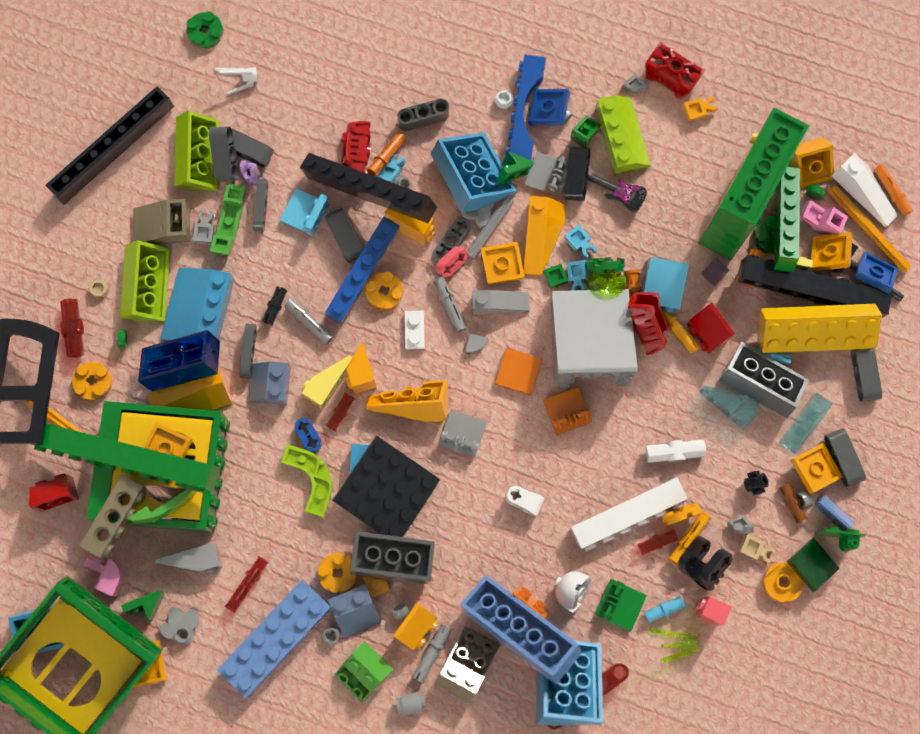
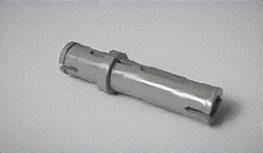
[433,277,467,333]
[284,298,334,345]
[412,624,452,683]

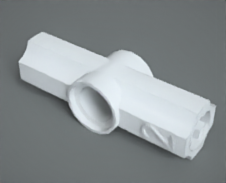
[645,440,706,463]

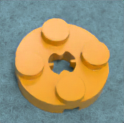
[365,272,403,310]
[72,362,113,401]
[662,502,702,527]
[318,553,357,593]
[762,562,803,602]

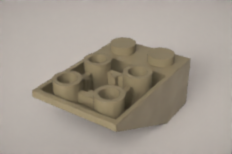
[133,199,190,244]
[435,626,500,703]

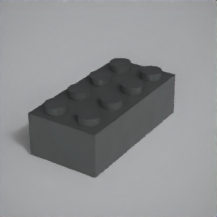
[349,531,435,584]

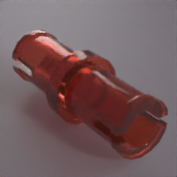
[325,392,355,432]
[637,529,679,556]

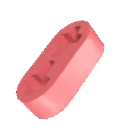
[436,246,468,278]

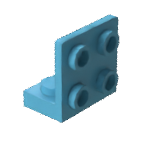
[280,189,330,236]

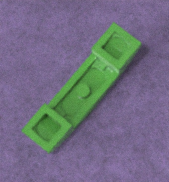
[210,183,246,256]
[129,485,197,524]

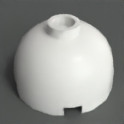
[554,571,591,613]

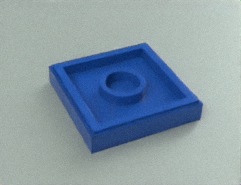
[528,89,571,125]
[854,252,898,294]

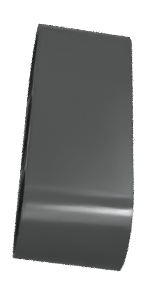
[397,99,449,131]
[209,126,239,181]
[232,129,274,168]
[325,208,363,263]
[851,349,882,402]
[824,428,866,487]

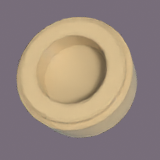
[89,279,109,299]

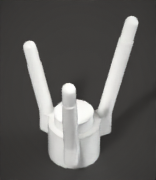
[215,67,258,95]

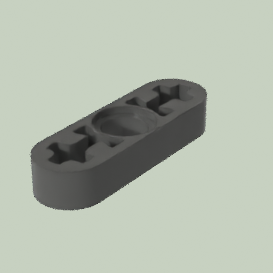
[253,179,268,232]
[432,217,471,264]
[240,323,257,378]

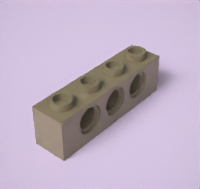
[79,475,147,559]

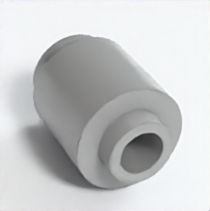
[396,692,427,716]

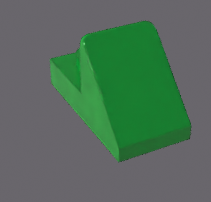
[570,115,602,148]
[496,152,535,185]
[121,590,164,621]

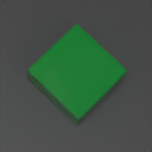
[544,264,568,289]

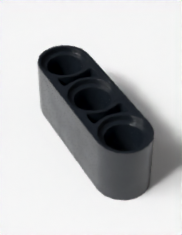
[564,147,591,202]

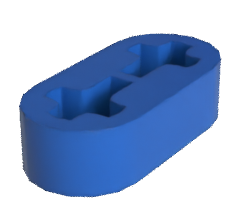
[295,418,322,453]

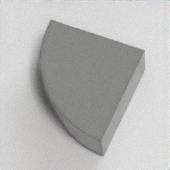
[622,74,648,93]
[465,334,488,353]
[727,515,754,534]

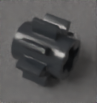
[744,470,769,495]

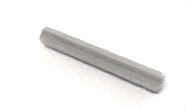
[467,196,514,259]

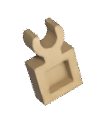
[738,534,776,563]

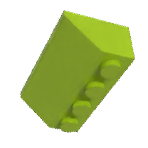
[596,95,651,175]
[174,110,220,191]
[120,240,170,322]

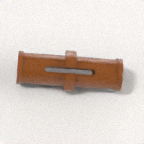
[778,483,808,524]

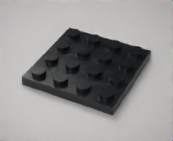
[332,435,440,537]

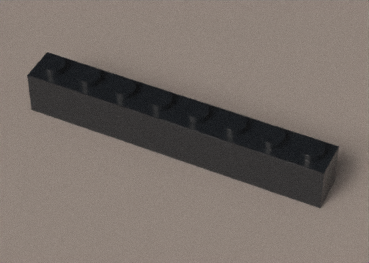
[45,86,174,205]
[300,153,437,223]
[737,255,892,318]

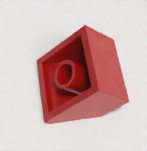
[687,302,735,354]
[29,473,79,512]

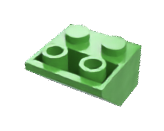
[334,642,393,703]

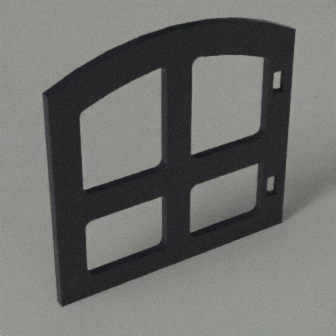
[0,318,60,444]

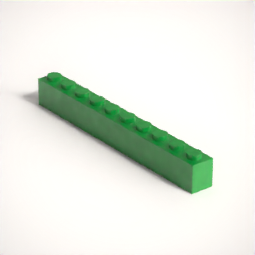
[31,423,220,494]

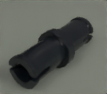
[262,286,287,325]

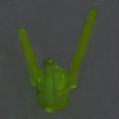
[649,628,699,662]

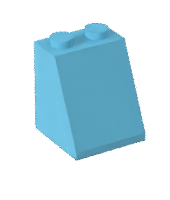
[642,257,689,312]

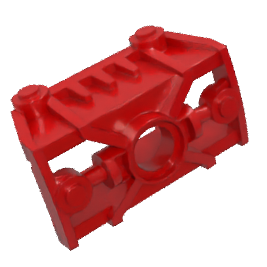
[645,41,706,99]
[341,121,371,173]
[628,292,672,355]

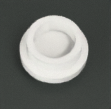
[495,90,513,109]

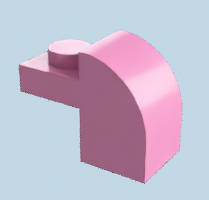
[800,200,848,235]
[84,557,124,597]

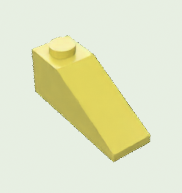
[302,355,352,409]

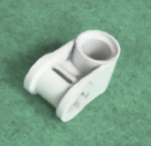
[505,486,545,517]

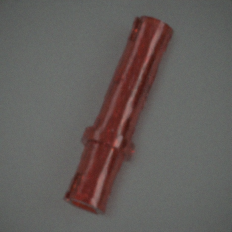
[225,556,269,613]

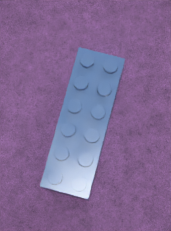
[460,575,582,684]
[217,580,331,698]

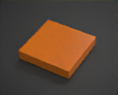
[495,348,542,396]

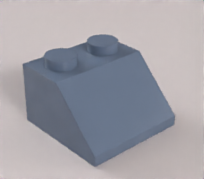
[248,361,291,405]
[328,584,381,638]

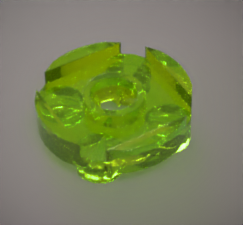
[589,270,627,294]

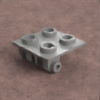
[524,152,568,197]
[438,410,487,458]

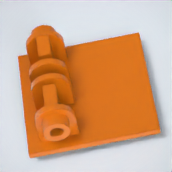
[543,387,592,436]
[512,586,549,618]

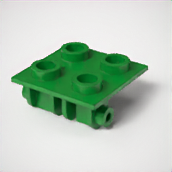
[815,526,866,552]
[595,579,647,632]

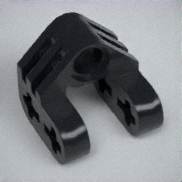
[678,536,733,591]

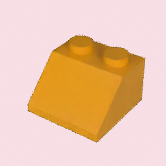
[790,137,834,188]
[345,344,377,394]
[393,602,438,651]

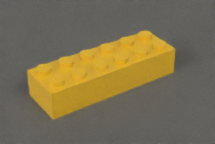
[757,304,882,353]

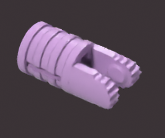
[240,160,261,185]

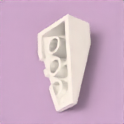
[831,153,898,228]

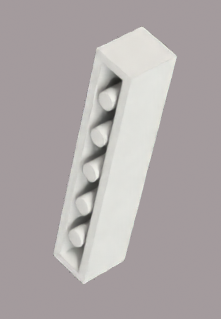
[570,478,688,551]

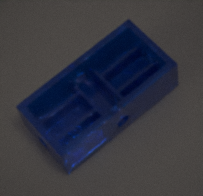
[138,330,220,392]

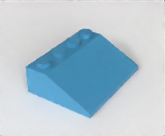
[430,132,516,213]
[161,268,234,351]
[536,641,603,726]

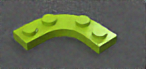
[281,444,332,518]

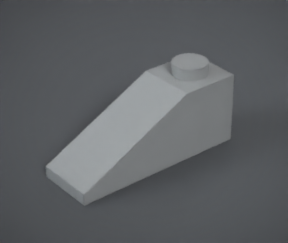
[472,290,530,315]
[155,543,223,575]

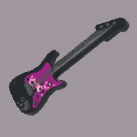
[588,173,647,213]

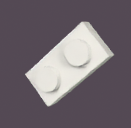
[405,311,425,350]

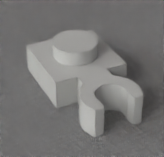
[193,211,215,244]

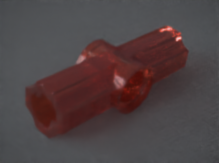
[60,298,84,358]

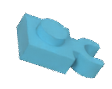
[377,154,406,183]
[564,225,597,260]
[567,260,589,291]

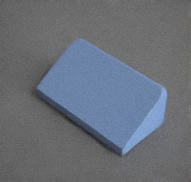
[814,495,853,531]

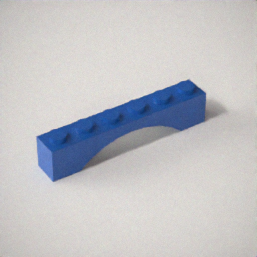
[506,54,546,160]
[325,216,400,325]

